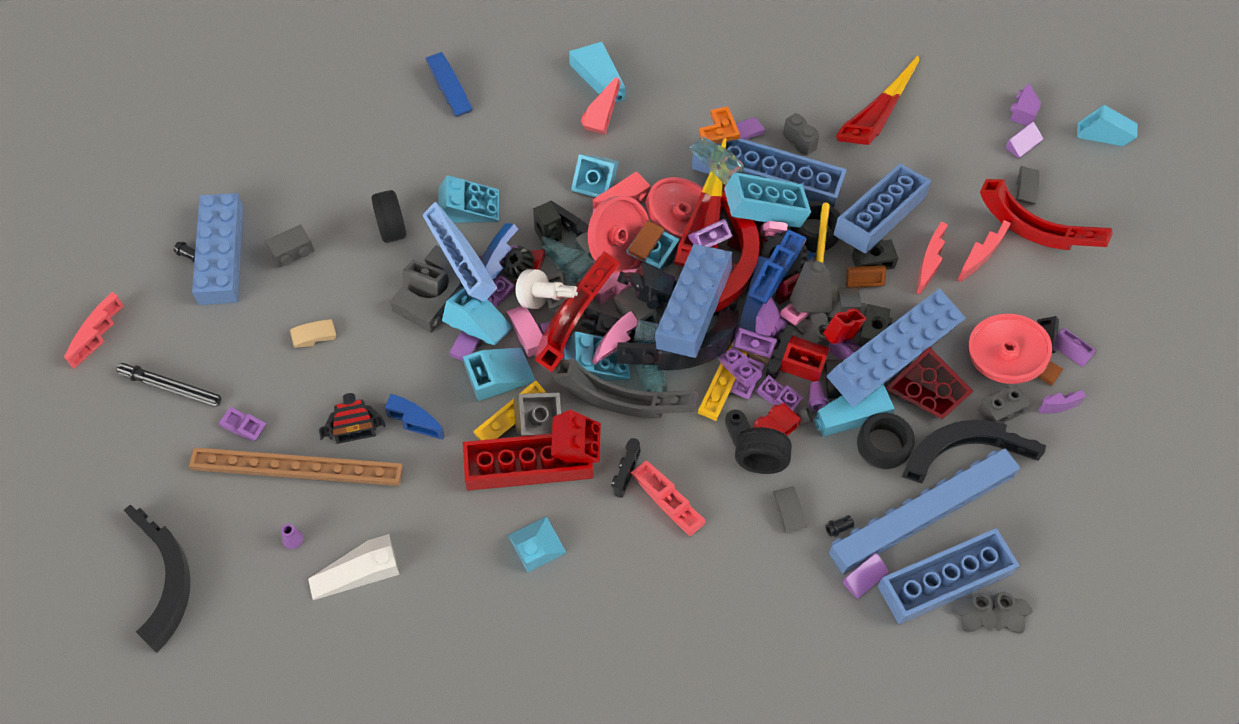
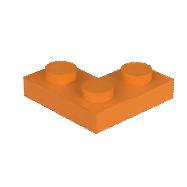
[699,106,740,147]

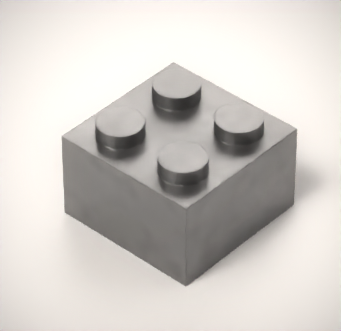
[514,393,561,437]

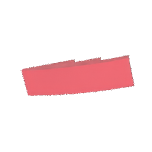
[957,220,1011,282]
[916,221,948,295]
[64,292,124,369]
[631,460,706,537]

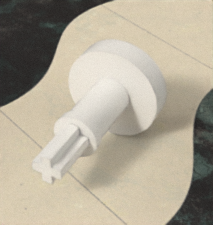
[516,269,578,309]

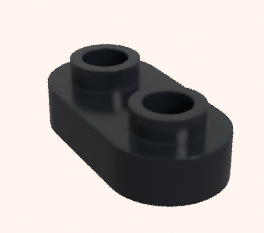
[725,410,751,446]

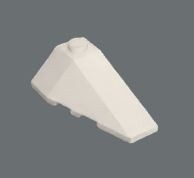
[308,534,400,600]

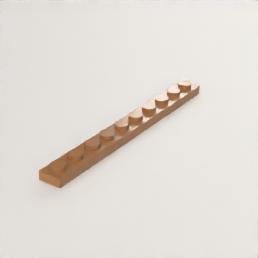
[189,448,403,486]

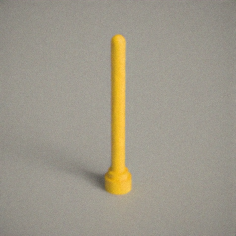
[816,203,830,263]

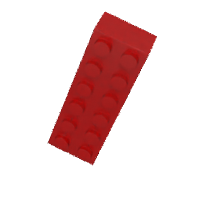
[463,434,593,491]

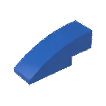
[385,394,444,440]

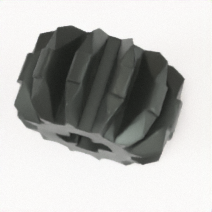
[501,245,536,280]

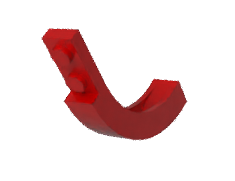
[980,179,1113,250]
[714,191,760,313]
[535,251,620,372]

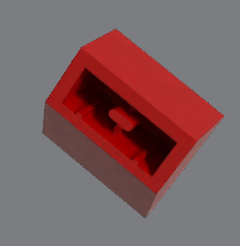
[780,335,830,382]
[551,409,601,463]

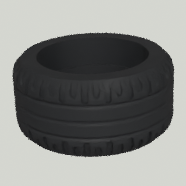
[371,190,406,243]
[791,201,841,252]
[857,412,915,469]
[735,427,792,474]

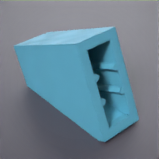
[1077,105,1138,146]

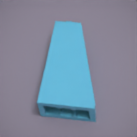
[569,42,625,102]
[814,384,895,437]

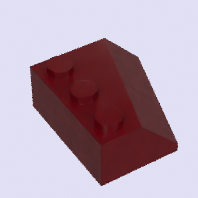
[886,347,973,419]

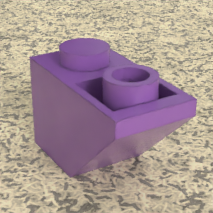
[1010,84,1041,126]

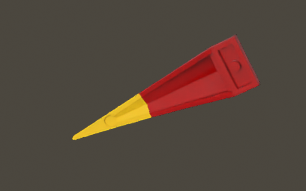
[836,55,920,145]
[674,138,726,267]

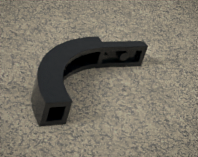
[617,310,739,371]
[902,420,1046,484]
[124,504,190,653]

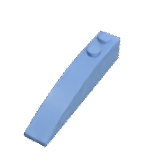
[422,202,497,302]

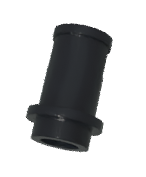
[173,242,195,262]
[825,515,854,537]

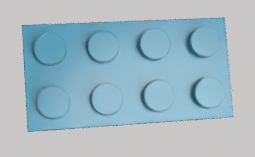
[724,172,811,228]

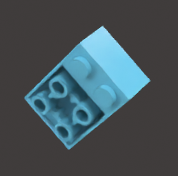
[438,175,499,223]
[442,288,513,345]
[565,331,630,380]
[463,348,535,402]

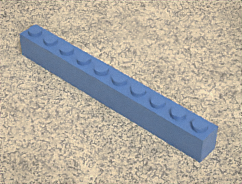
[829,449,1021,575]

